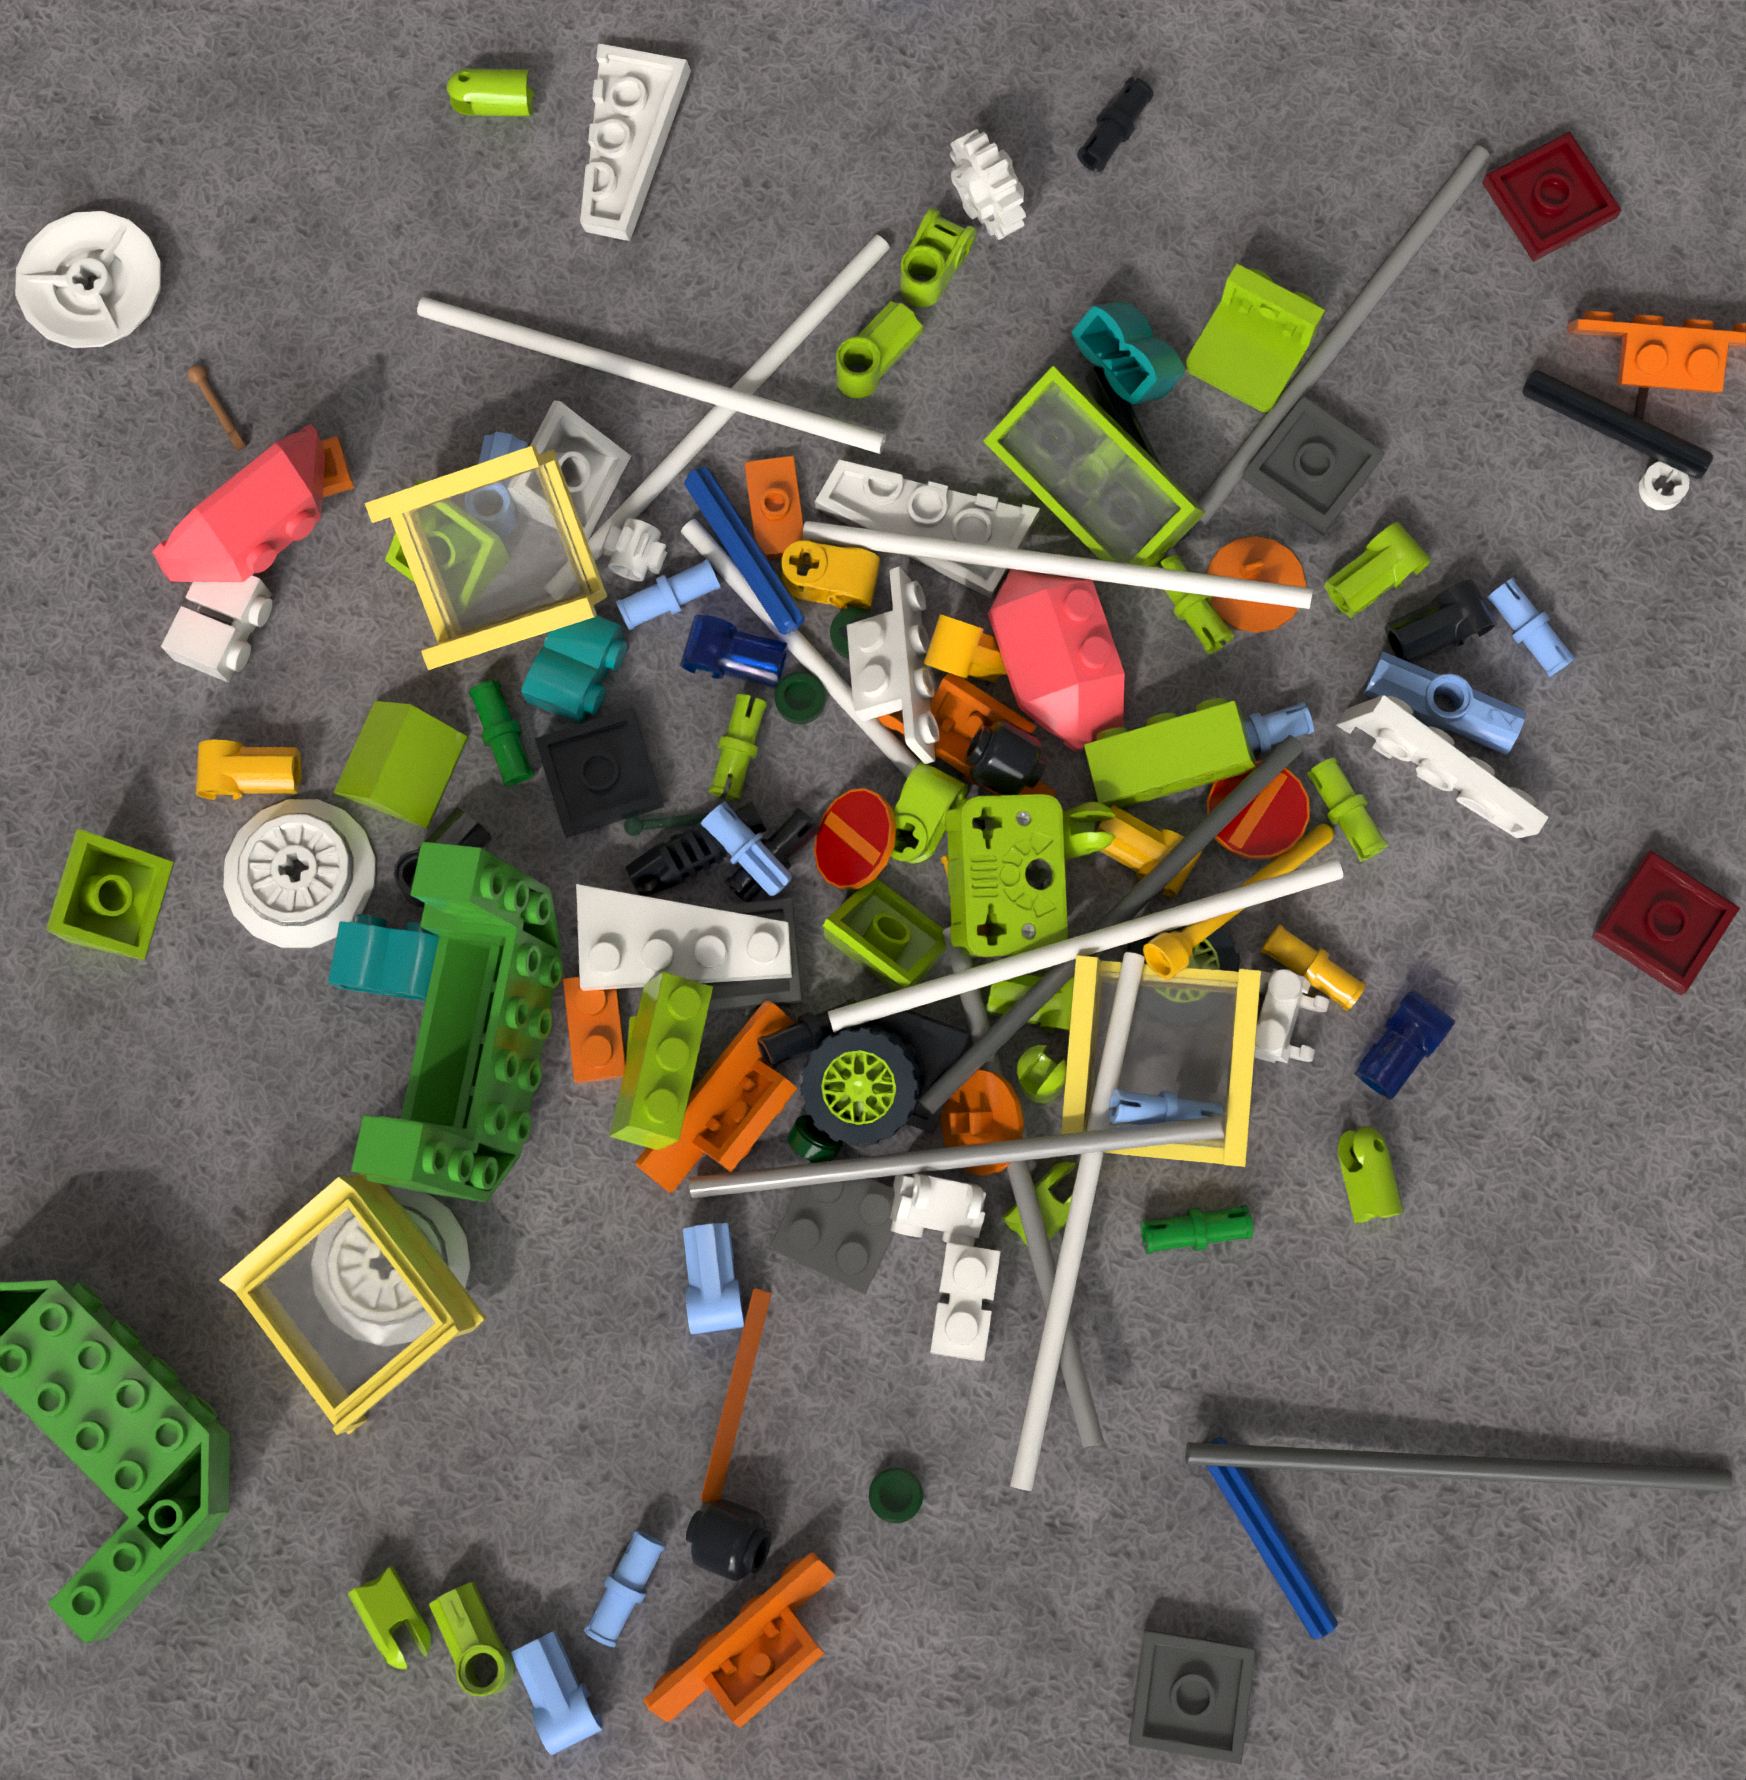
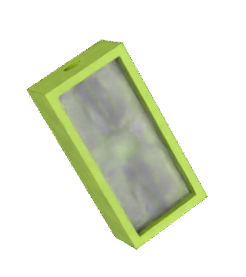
[983,366,1206,567]

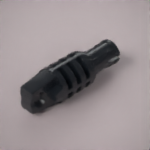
[625,802,767,897]

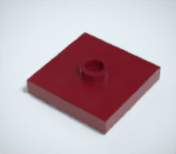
[1482,131,1622,262]
[1591,850,1740,996]

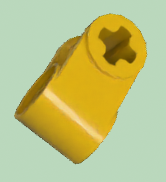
[781,540,880,610]

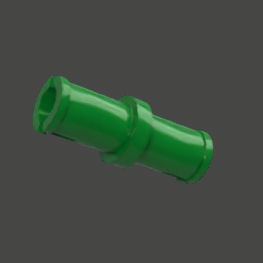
[468,680,535,787]
[1140,1205,1253,1254]

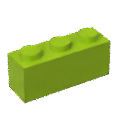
[1084,698,1257,809]
[609,972,713,1151]

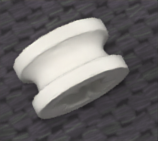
[1639,461,1690,510]

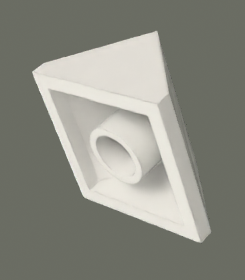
[508,401,631,541]

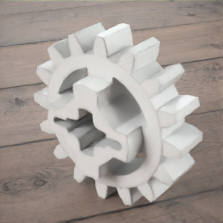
[950,129,1026,240]

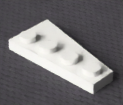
[580,43,691,241]
[815,460,1040,599]
[1336,695,1548,838]
[576,884,792,991]

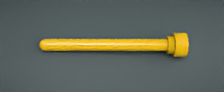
[1143,824,1334,980]

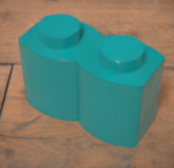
[1072,301,1185,404]
[521,615,627,724]
[328,915,439,1002]

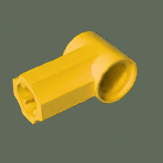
[923,614,1007,683]
[195,739,302,800]
[1096,805,1202,898]

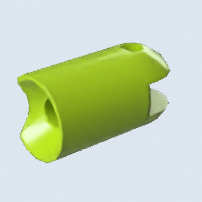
[446,68,534,117]
[1062,802,1116,861]
[1017,1045,1067,1103]
[1337,1126,1404,1224]
[1001,1161,1077,1246]
[347,1565,431,1669]

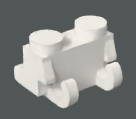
[1254,968,1330,1063]
[890,1173,986,1247]

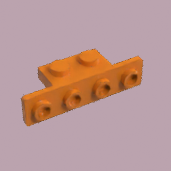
[1567,311,1746,394]
[878,673,1056,797]
[635,1000,798,1193]
[643,1552,835,1728]

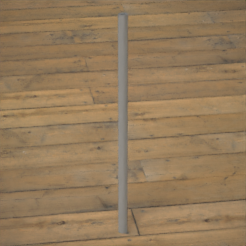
[1197,145,1490,527]
[942,927,1104,1448]
[689,1116,1224,1198]

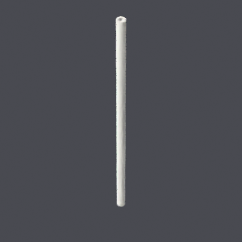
[544,235,890,600]
[417,297,886,454]
[681,519,1033,887]
[803,521,1313,609]
[828,858,1343,1032]
[1010,952,1145,1492]

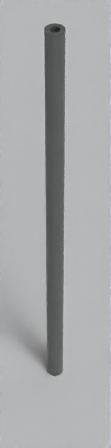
[918,735,1304,1114]
[1185,1442,1732,1492]

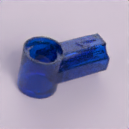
[680,615,788,688]
[1354,989,1455,1100]

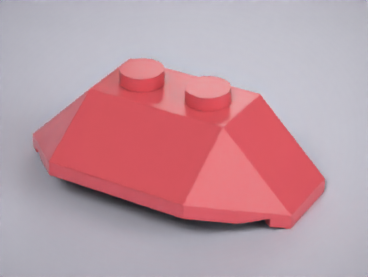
[152,424,326,582]
[987,553,1125,752]

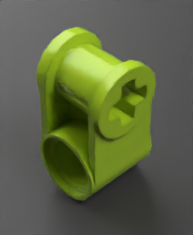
[900,207,977,308]
[891,761,968,864]

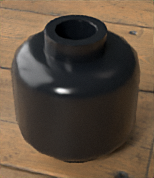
[965,720,1046,795]
[686,1499,772,1581]

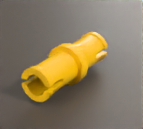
[1260,924,1367,1011]

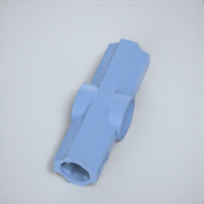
[1363,651,1526,755]

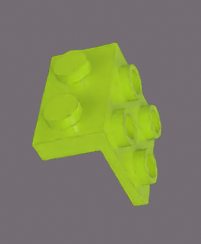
[1185,263,1325,412]

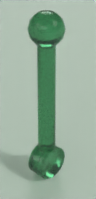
[623,810,713,836]

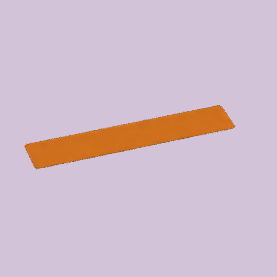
[701,1288,772,1503]

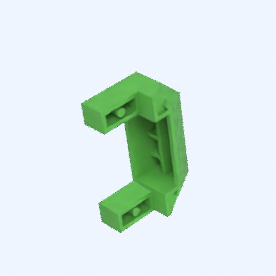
[351,842,563,1202]
[0,1280,230,1644]

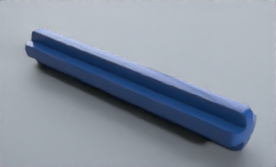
[684,467,805,635]
[1206,1437,1338,1639]

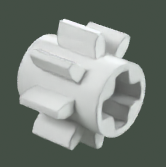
[602,518,667,581]

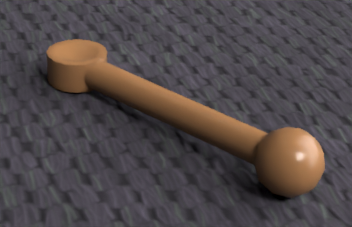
[188,364,246,451]

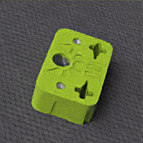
[945,794,1068,957]

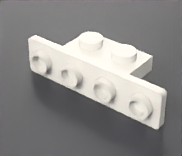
[847,566,939,764]

